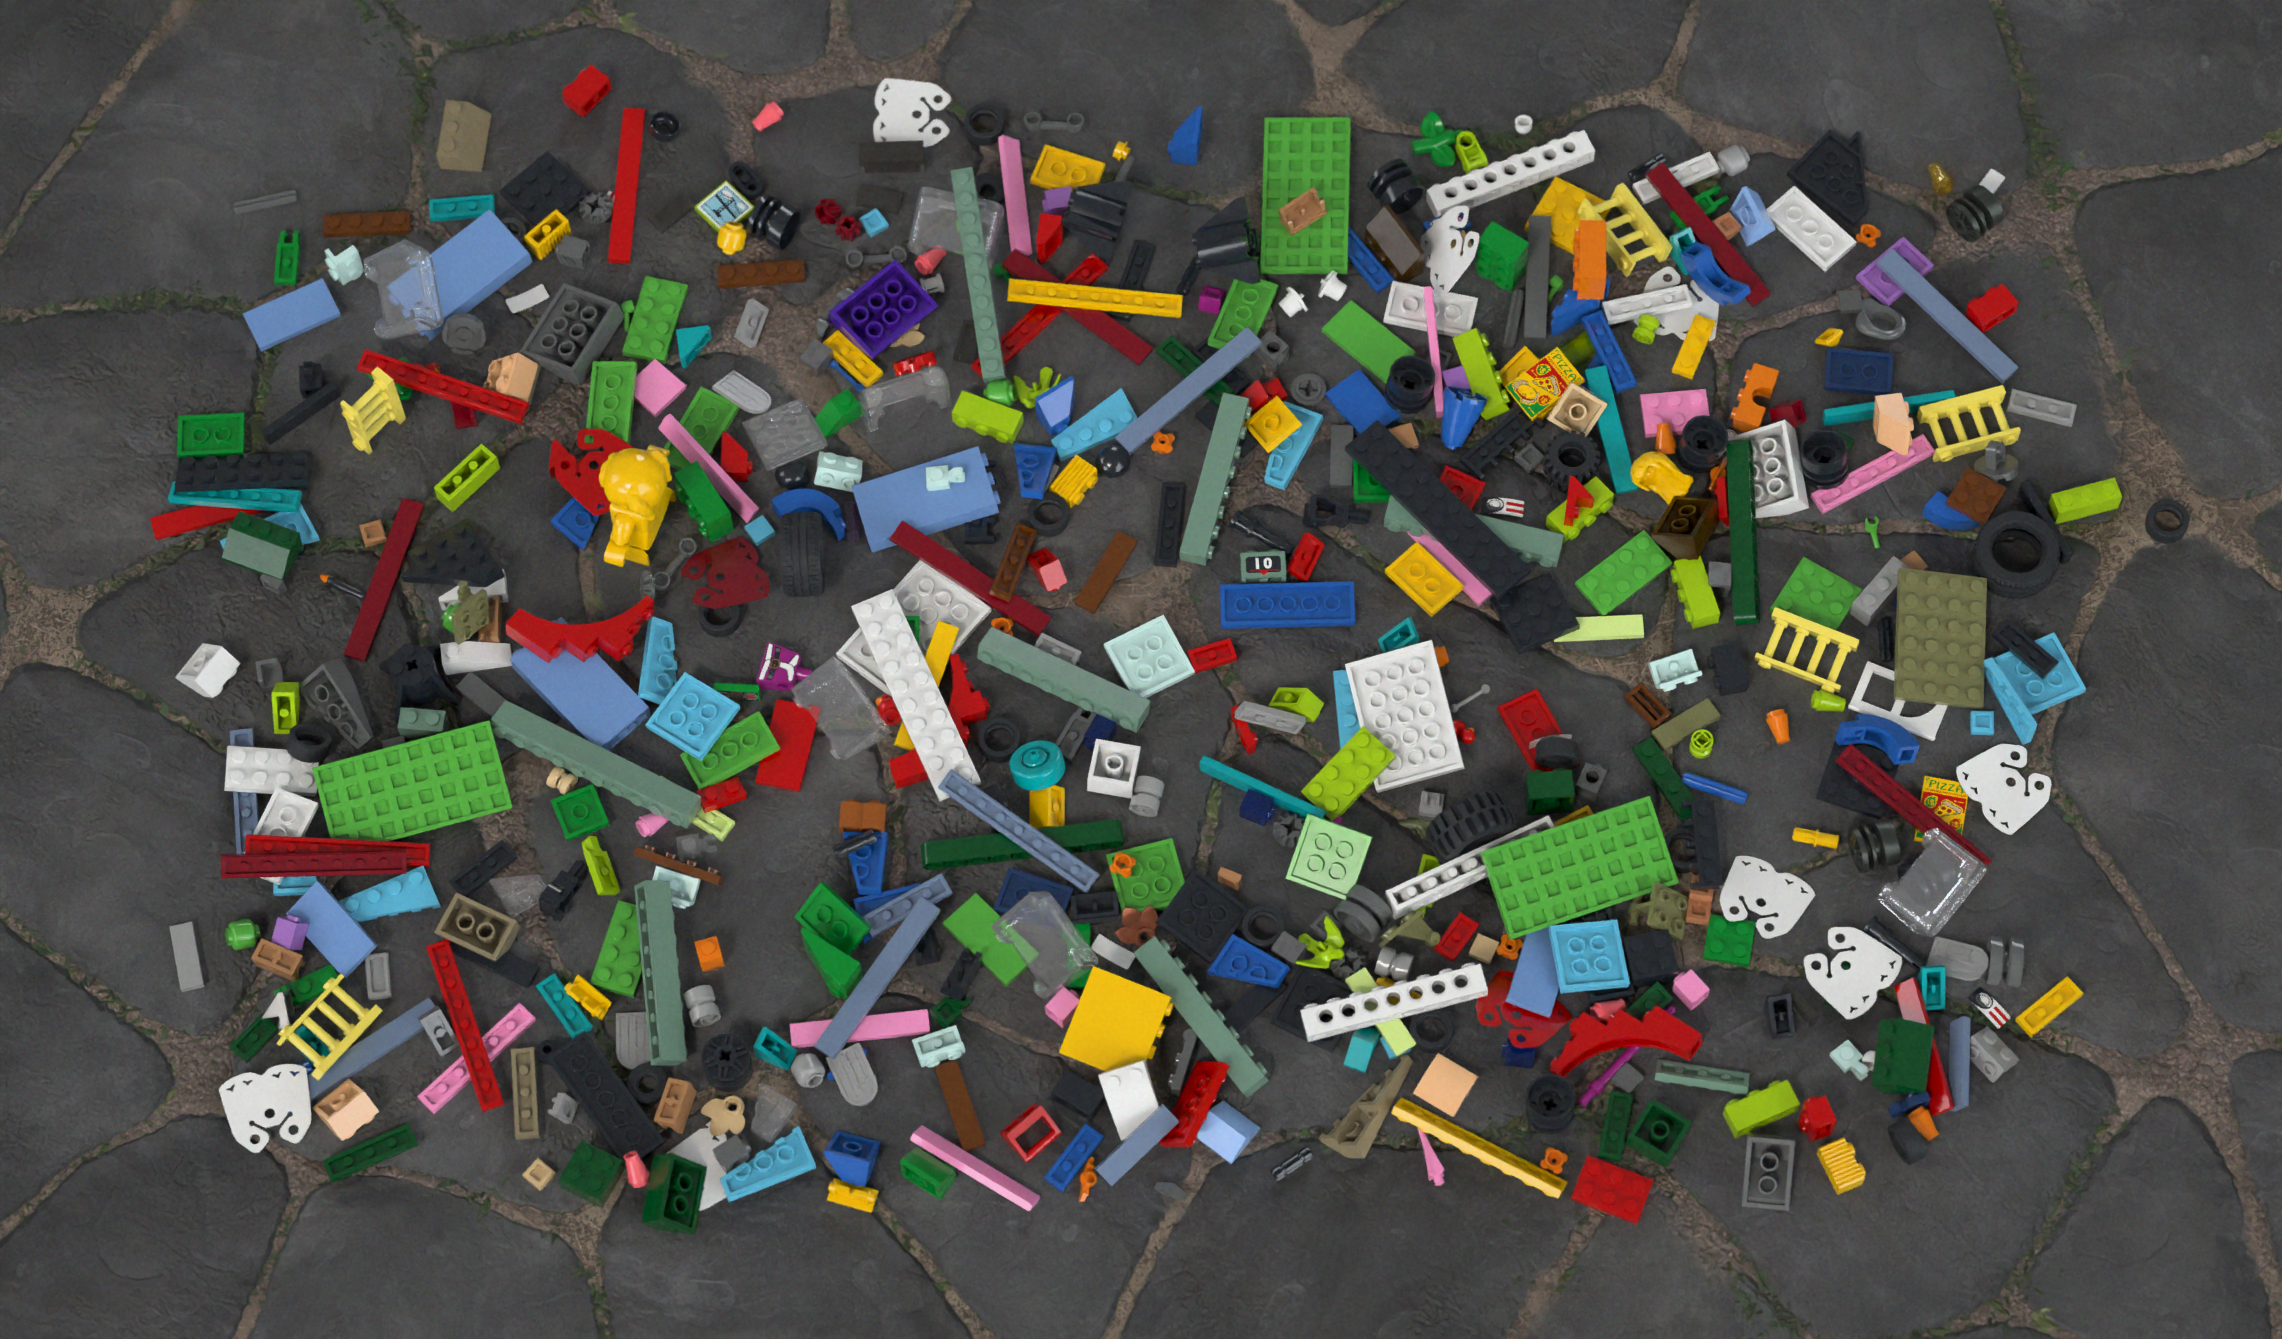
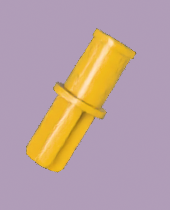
[1792,828,1839,849]

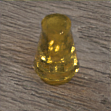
[1928,162,1953,195]

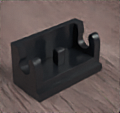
[1070,890,1119,925]
[906,916,939,967]
[940,948,982,1001]

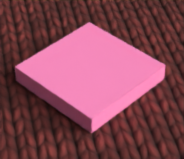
[634,359,687,417]

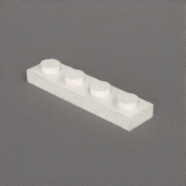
[1632,152,1720,205]
[1602,284,1692,325]

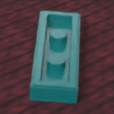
[429,194,495,222]
[536,973,593,1039]

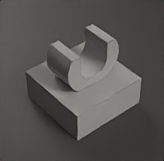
[1418,791,1444,818]
[547,1093,579,1124]

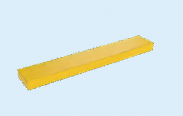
[894,620,959,751]

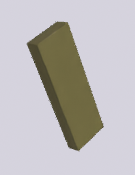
[1651,698,1721,751]

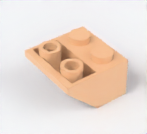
[483,353,538,402]
[1873,393,1914,456]

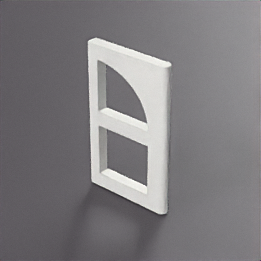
[1848,661,1947,741]

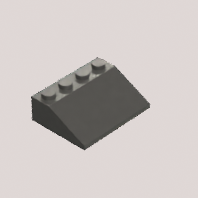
[520,283,625,386]

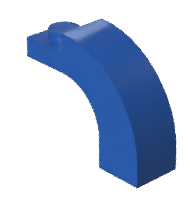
[1680,242,1751,306]
[771,489,846,541]
[1922,491,1992,530]
[1835,714,1920,765]

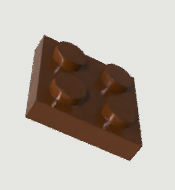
[1945,467,2007,525]

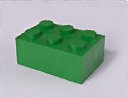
[1475,221,1529,292]
[673,461,734,543]

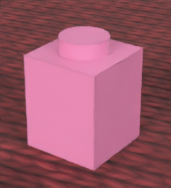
[1672,969,1710,1011]
[1045,987,1080,1028]

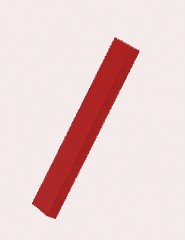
[150,488,281,540]
[1894,978,1955,1116]

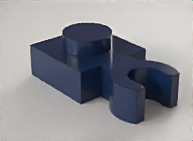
[1888,1091,1931,1118]

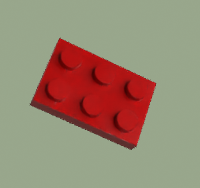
[1571,1155,1654,1224]

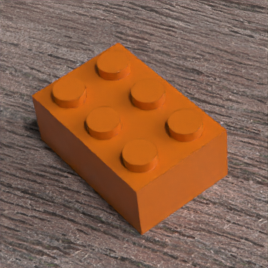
[1573,220,1606,300]

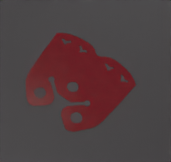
[681,537,770,609]

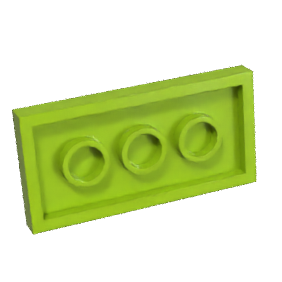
[1301,726,1397,821]

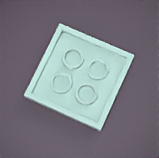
[1104,615,1195,698]

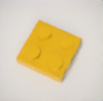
[1244,396,1302,453]

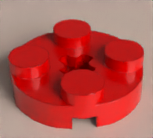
[893,351,937,376]

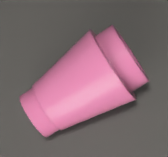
[635,813,669,837]

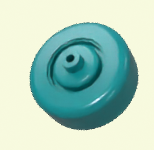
[1009,740,1066,791]

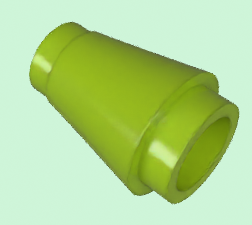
[1811,689,1846,712]

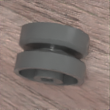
[1334,884,1393,942]
[1984,935,2024,988]

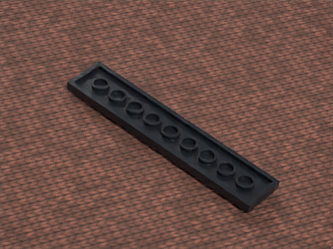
[1345,420,1531,600]

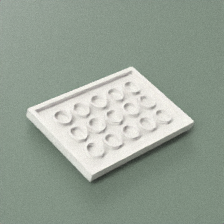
[836,560,991,696]
[1345,640,1465,793]

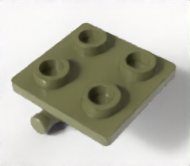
[451,580,490,645]
[1628,882,1689,940]
[1379,910,1440,948]

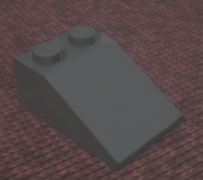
[1742,1133,1795,1211]

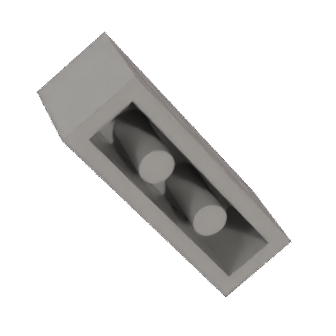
[1850,556,1911,627]

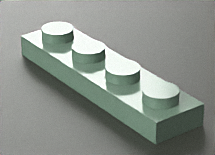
[1655,1059,1750,1094]

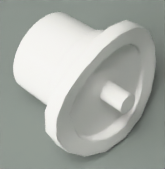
[1318,271,1347,301]
[1278,287,1308,317]

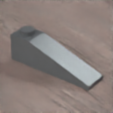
[299,658,374,749]

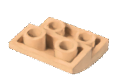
[1413,1053,1479,1117]

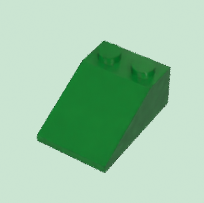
[801,927,863,1000]

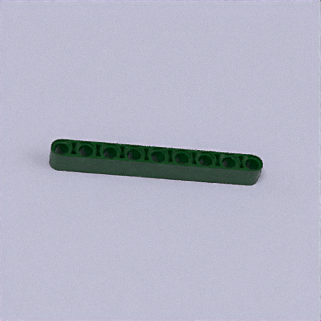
[1726,438,1760,626]
[920,820,1124,870]

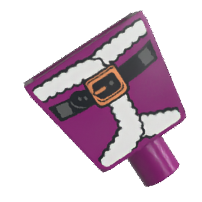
[756,642,812,691]

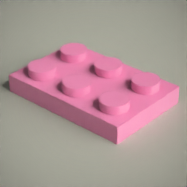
[1640,389,1710,438]

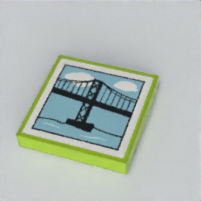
[694,181,754,233]

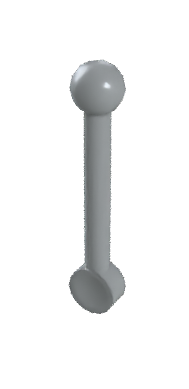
[1450,684,1490,713]

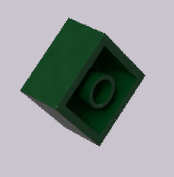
[1524,768,1575,816]
[1626,1099,1692,1169]
[558,1140,625,1208]

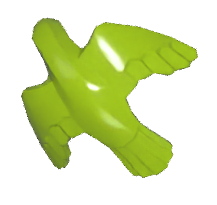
[1013,367,1061,409]
[1295,916,1345,968]

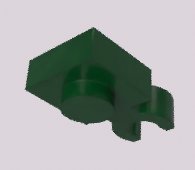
[930,996,971,1028]

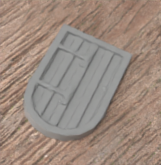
[712,370,771,414]
[1926,936,1989,981]
[616,1012,650,1070]
[826,1043,878,1106]

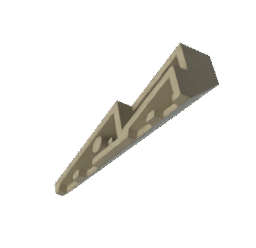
[1319,1055,1413,1158]

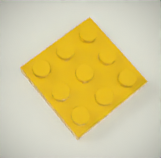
[1525,176,1612,254]

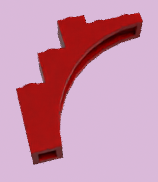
[506,595,655,664]
[889,653,990,789]
[1550,1006,1703,1078]

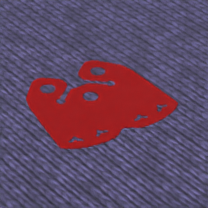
[553,429,634,516]
[1476,970,1572,1048]

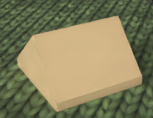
[1547,382,1608,437]

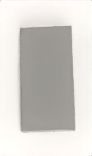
[365,952,392,1001]

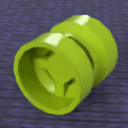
[1633,314,1660,344]
[1689,729,1714,759]

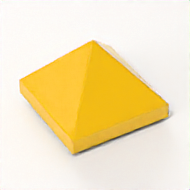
[1815,328,1843,348]

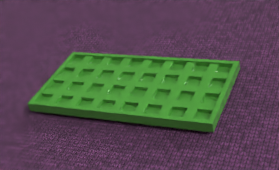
[1260,117,1351,274]
[312,721,513,842]
[1480,796,1679,940]

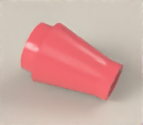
[752,101,784,132]
[915,245,946,275]
[1590,998,1626,1024]
[624,1151,650,1188]

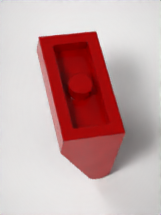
[1036,213,1063,265]
[999,1103,1062,1163]

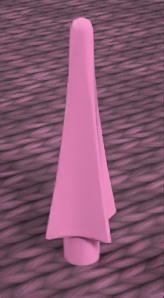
[1418,1129,1445,1186]

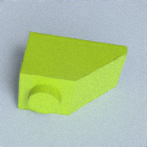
[272,682,300,734]
[1268,687,1324,722]

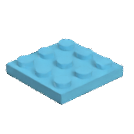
[1994,633,2086,715]
[645,672,741,761]
[1548,920,1630,993]

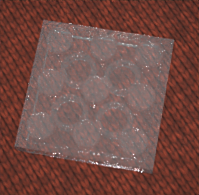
[742,397,828,471]

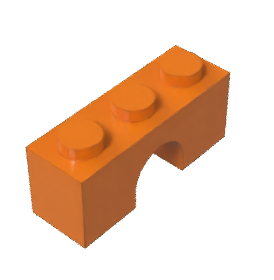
[1730,363,1779,432]

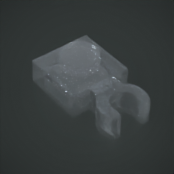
[676,833,717,861]

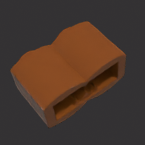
[839,799,887,834]

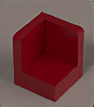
[1769,399,1807,427]
[451,402,478,429]

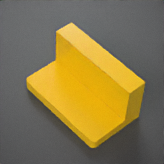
[1029,785,1065,829]

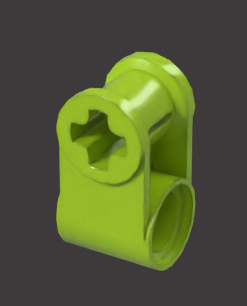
[1455,131,1488,174]

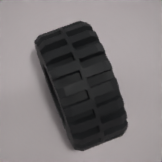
[1425,791,1517,865]

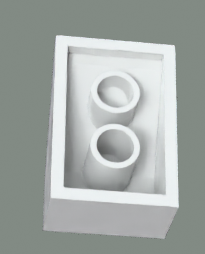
[1099,1059,1159,1141]

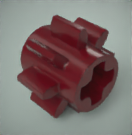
[815,198,841,225]
[835,215,862,242]

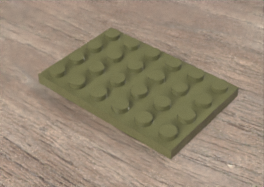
[1894,568,1987,710]

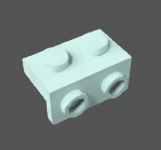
[325,245,365,285]
[814,451,863,492]
[1648,649,1703,692]
[653,865,701,909]
[912,1025,965,1068]

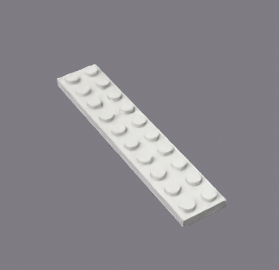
[851,589,981,802]

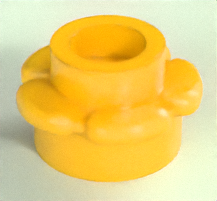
[1113,141,1131,161]

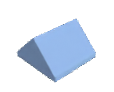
[1729,186,1776,246]
[1197,1100,1260,1164]

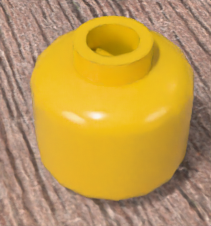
[717,221,747,255]

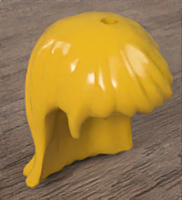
[1630,452,1693,505]

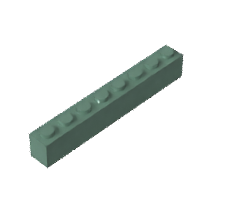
[1180,393,1252,566]
[1384,495,1564,567]
[977,627,1151,733]
[634,880,687,1066]
[1133,936,1269,1098]

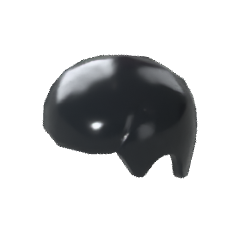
[648,111,681,143]
[1095,445,1130,478]
[774,458,811,490]

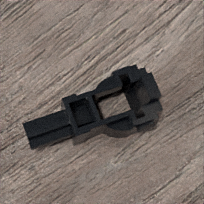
[1302,494,1368,529]
[539,860,588,922]

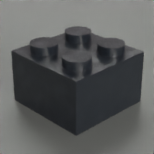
[1622,929,1679,989]

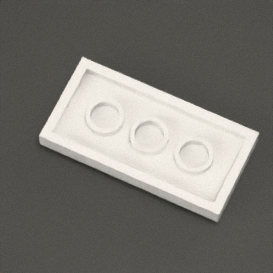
[1766,186,1856,272]
[1383,281,1478,337]
[224,746,318,797]
[243,787,319,885]

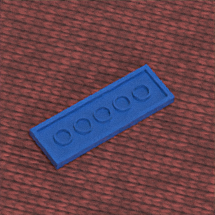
[1220,582,1355,629]

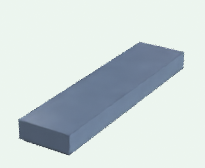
[862,873,953,938]
[1949,1016,1971,1112]
[1095,1104,1180,1186]

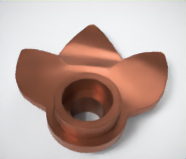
[1115,905,1158,947]

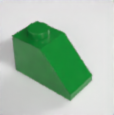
[813,388,862,439]

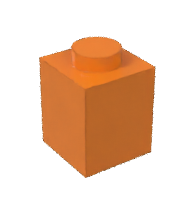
[694,936,724,972]

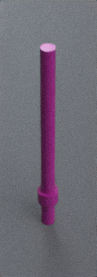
[1578,1005,1676,1107]

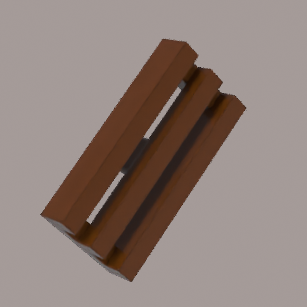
[1624,682,1672,729]

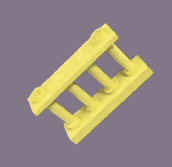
[1577,183,1673,277]
[340,367,406,455]
[1917,385,2021,462]
[1755,607,1860,694]
[276,974,383,1080]

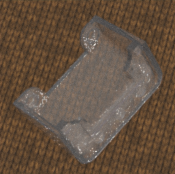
[908,187,1005,269]
[364,239,443,340]
[857,366,951,432]
[791,657,893,761]
[1877,828,1987,937]
[991,891,1099,999]

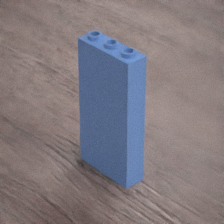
[387,209,533,341]
[852,446,1001,553]
[510,617,651,751]

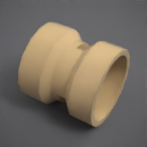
[546,766,578,795]

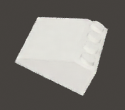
[1728,420,1809,518]

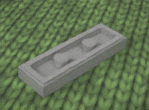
[2007,389,2077,427]
[1235,701,1306,734]
[169,922,205,992]

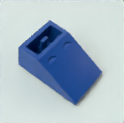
[1550,277,1611,337]

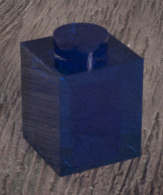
[1084,713,1117,751]
[1239,789,1276,827]
[1501,1036,1535,1069]

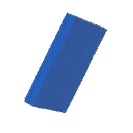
[1325,369,1401,435]

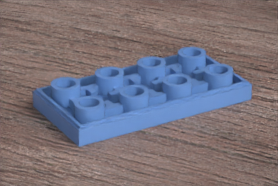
[243,278,341,352]
[286,881,378,978]
[1505,927,1559,1018]

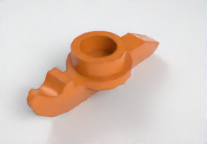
[1708,457,1727,491]
[1079,1157,1097,1202]

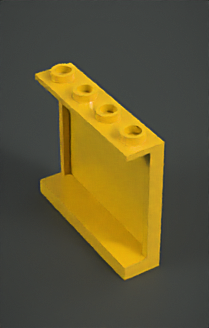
[1059,966,1174,1071]

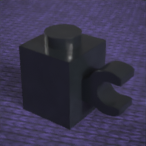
[299,361,325,399]

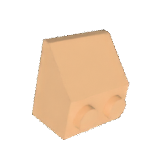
[313,1079,379,1141]

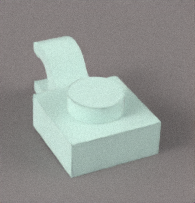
[926,465,965,491]
[1830,1040,1869,1081]

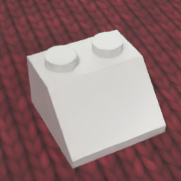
[175,643,240,698]
[1087,739,1141,798]

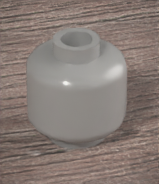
[1716,145,1750,176]
[791,1053,825,1088]

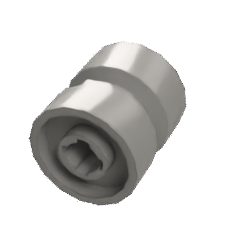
[1129,776,1165,817]
[1374,946,1414,981]
[684,985,721,1027]

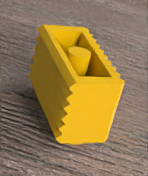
[524,209,571,260]
[1049,455,1098,509]
[1816,1137,1866,1195]

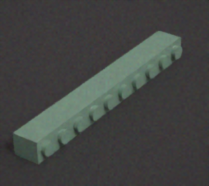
[951,167,1006,385]
[491,700,701,828]

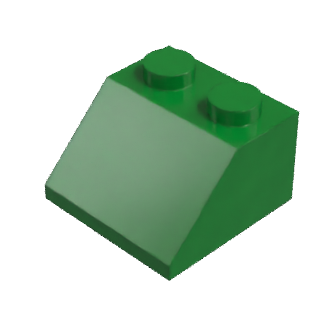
[900,1147,956,1201]

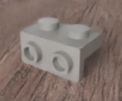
[1970,1026,2020,1083]

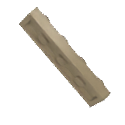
[511,1047,540,1140]

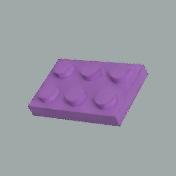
[1856,237,1934,306]

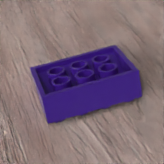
[829,259,938,360]

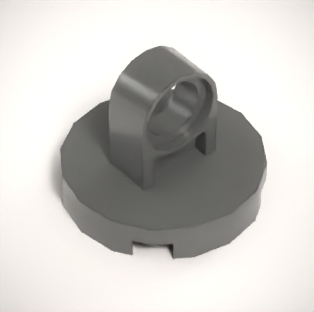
[442,313,487,355]
[1974,440,2019,483]

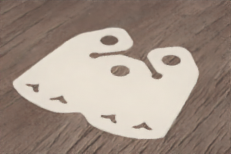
[873,78,951,150]
[1420,206,1479,296]
[1633,267,1719,341]
[1956,744,2051,835]
[1720,856,1815,939]
[1804,927,1902,1019]
[219,1064,311,1153]
[666,1121,727,1211]

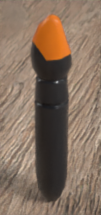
[320,574,366,600]

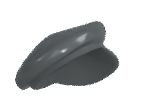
[1855,297,1906,340]

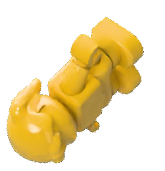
[599,445,676,567]

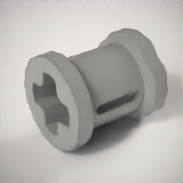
[919,273,945,294]

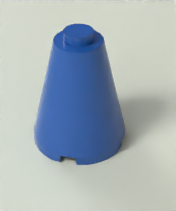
[1441,386,1487,450]

